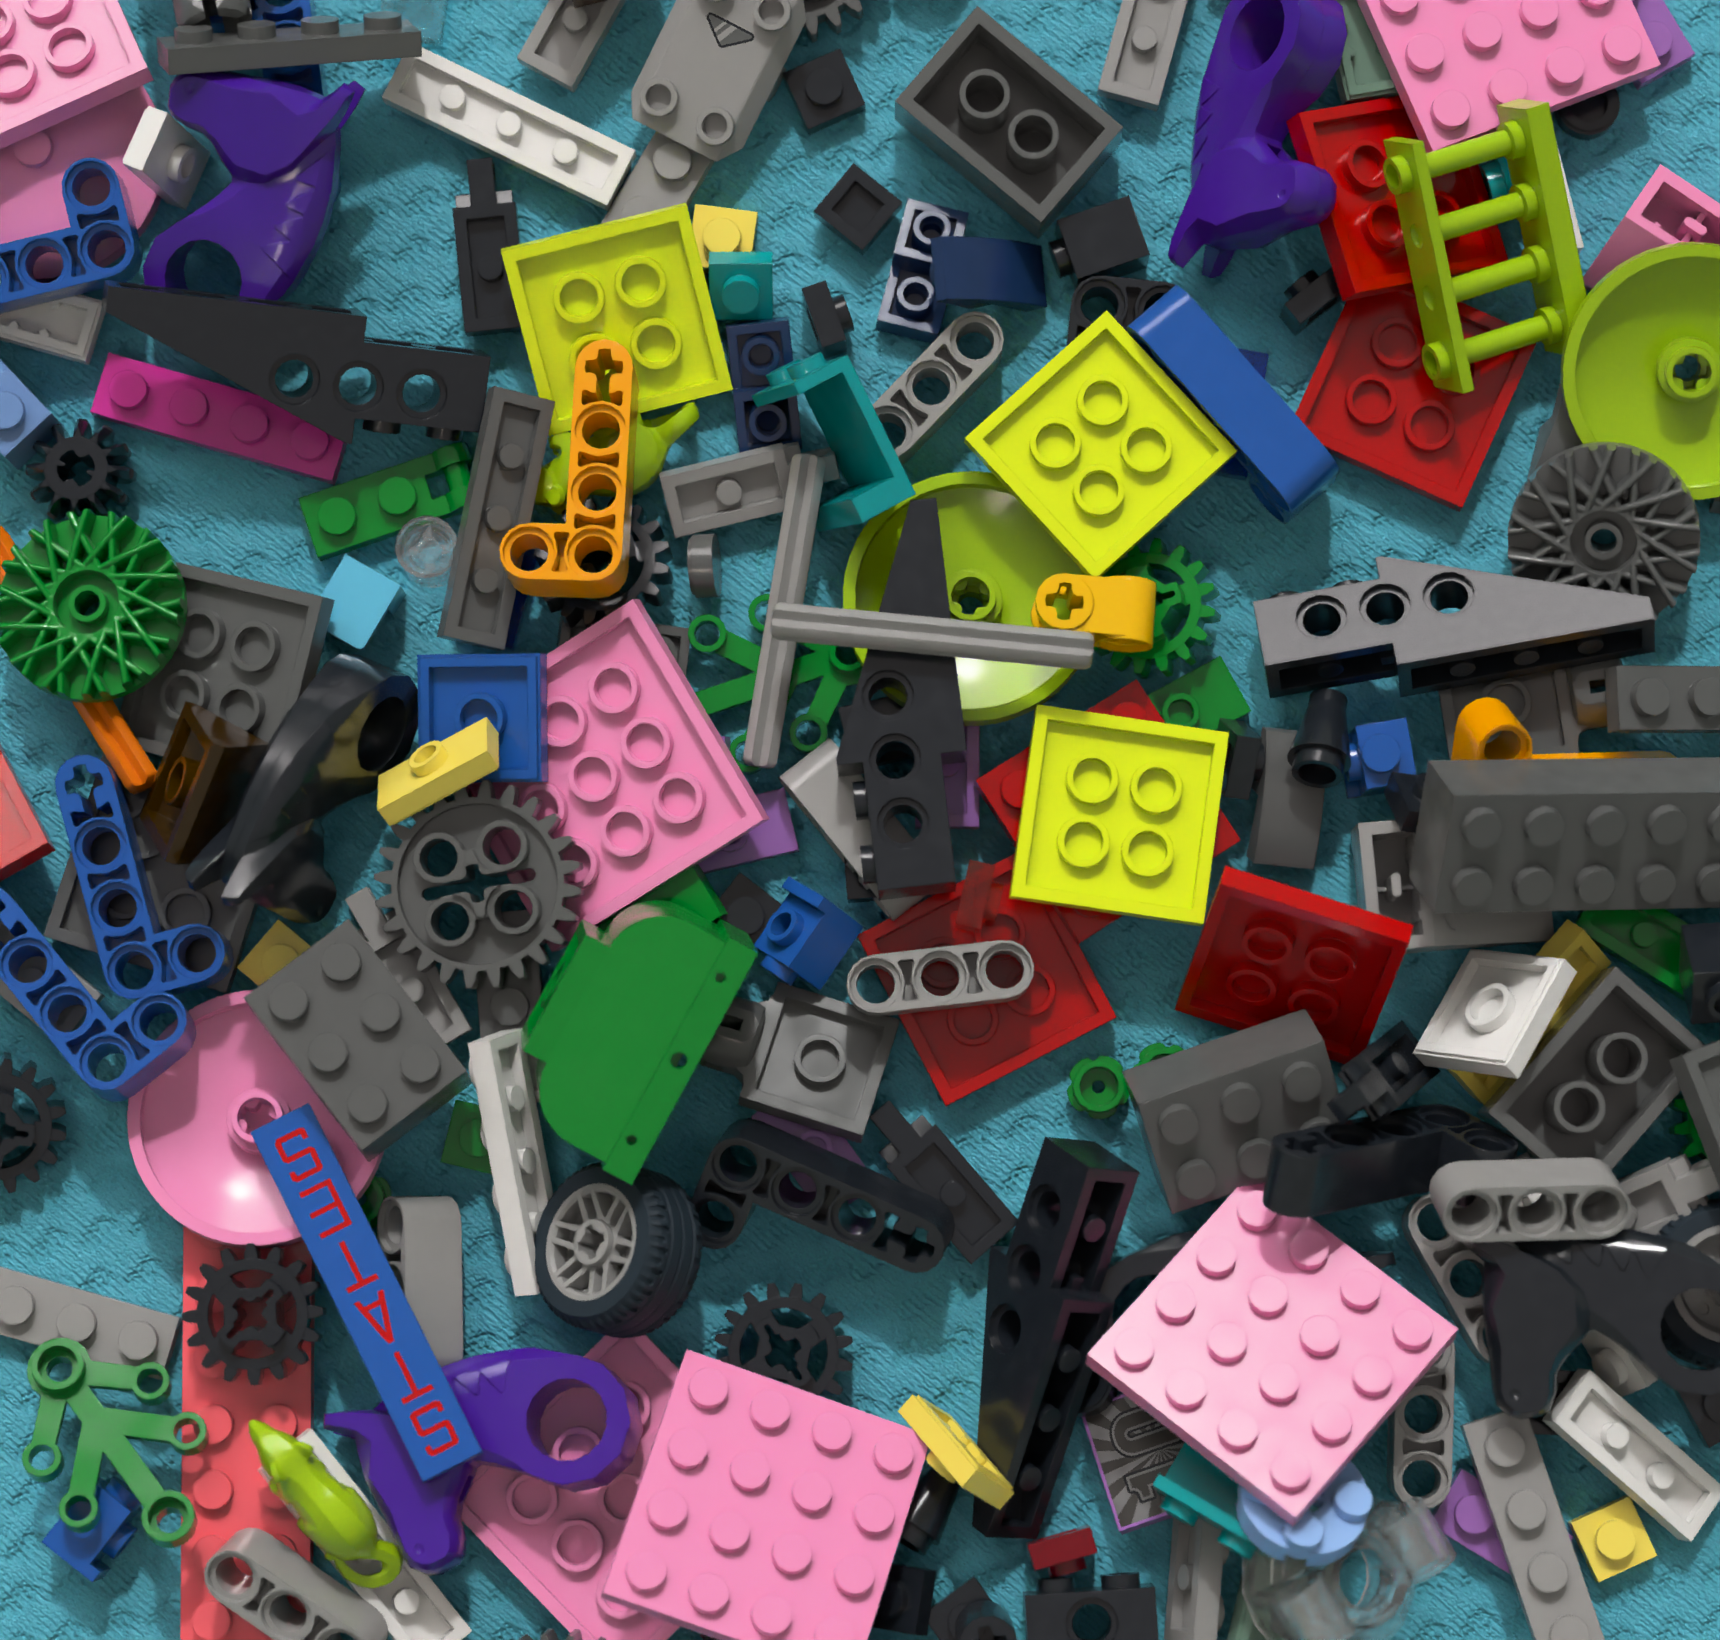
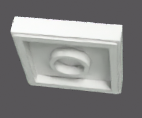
[1413,948,1577,1079]

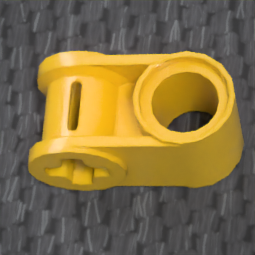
[1030,573,1157,653]

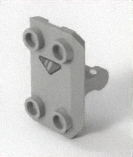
[631,0,806,161]

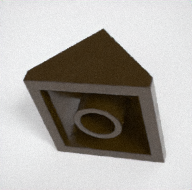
[139,701,268,865]

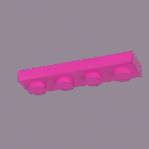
[90,352,347,485]

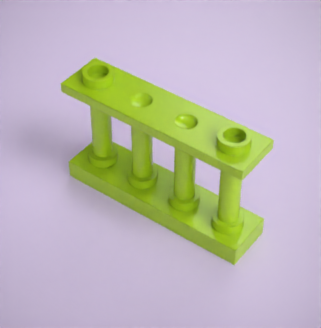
[1383,99,1587,394]

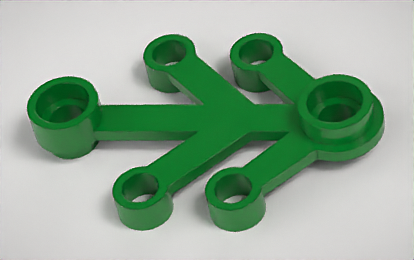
[688,594,863,774]
[22,1338,209,1548]

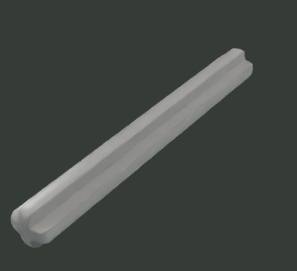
[743,454,826,769]
[771,603,1094,670]

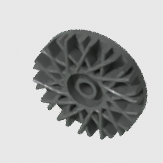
[1507,442,1701,621]

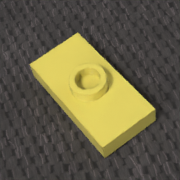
[377,717,499,826]
[898,1394,1014,1510]

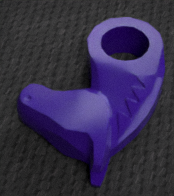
[1168,0,1347,278]
[143,71,366,301]
[323,1347,643,1576]

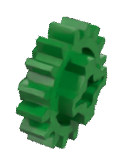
[1094,538,1221,679]

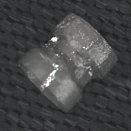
[395,515,457,588]

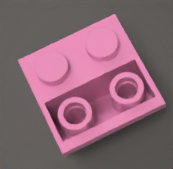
[1583,164,1720,291]

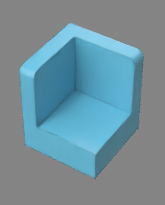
[321,554,406,651]

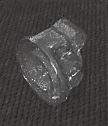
[1242,1496,1457,1640]

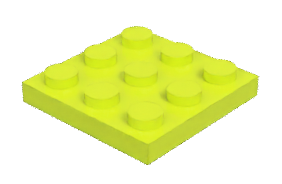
[501,202,733,436]
[964,310,1237,576]
[1009,704,1229,926]

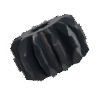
[26,419,136,522]

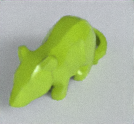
[534,402,700,514]
[249,1420,403,1589]

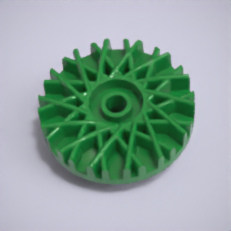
[0,509,187,703]

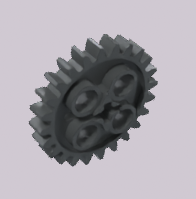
[374,780,585,989]

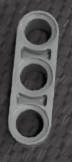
[873,311,1004,465]
[778,738,926,921]
[847,940,1034,1017]
[1429,1157,1631,1243]
[1401,1193,1489,1363]
[377,1196,463,1367]
[1386,1341,1455,1509]
[204,1528,388,1640]

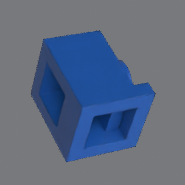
[1343,717,1417,799]
[754,877,863,990]
[42,1476,141,1582]

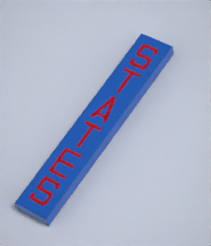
[250,1103,483,1483]

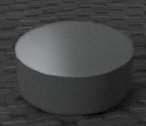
[687,533,722,598]

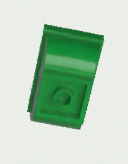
[521,900,758,1185]

